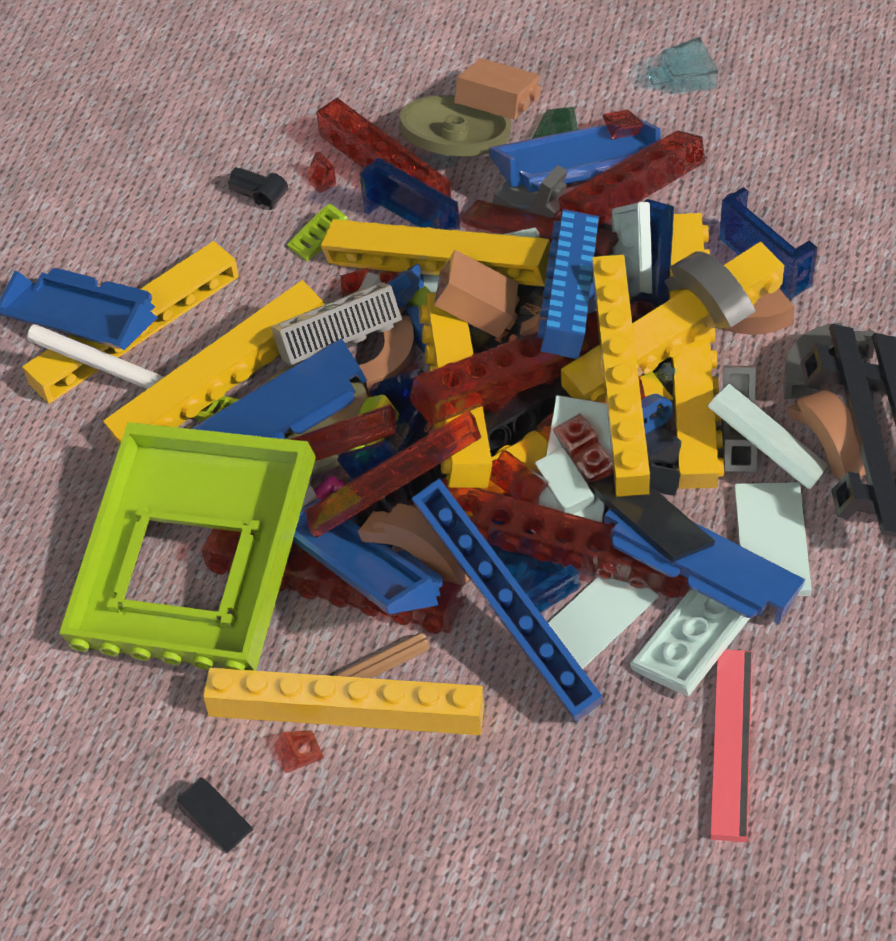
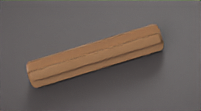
[335,632,430,678]

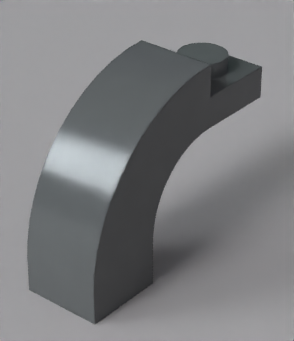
[490,165,572,229]
[664,251,756,330]
[783,323,875,399]
[722,365,758,472]

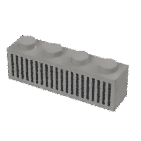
[270,282,402,366]

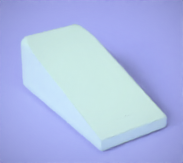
[535,448,594,518]

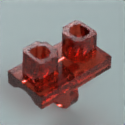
[489,450,549,510]

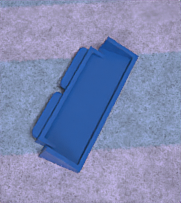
[489,117,661,193]
[0,268,158,350]
[191,338,368,439]
[293,498,443,614]
[603,509,805,624]

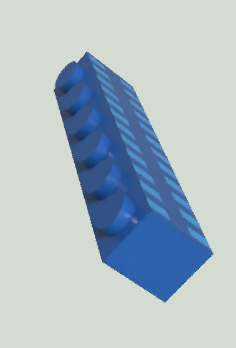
[537,209,599,359]

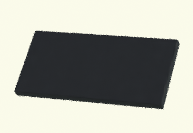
[588,474,715,563]

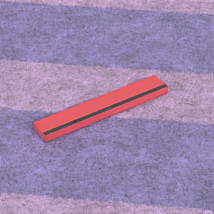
[710,650,752,842]

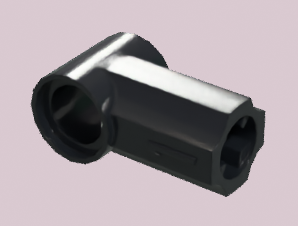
[228,167,289,210]

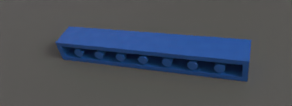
[412,478,604,722]

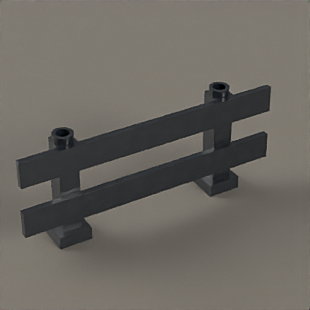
[800,324,896,536]

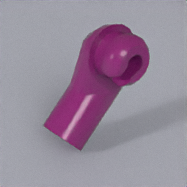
[313,476,345,503]

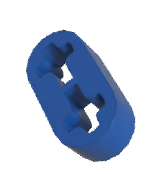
[641,393,673,435]

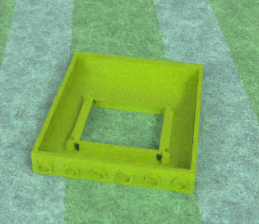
[59,422,316,671]

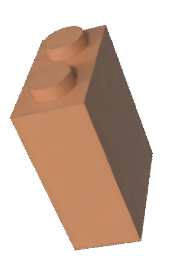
[454,58,541,120]
[434,250,520,338]

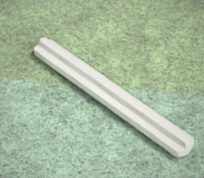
[27,324,164,389]

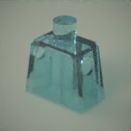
[649,37,718,94]

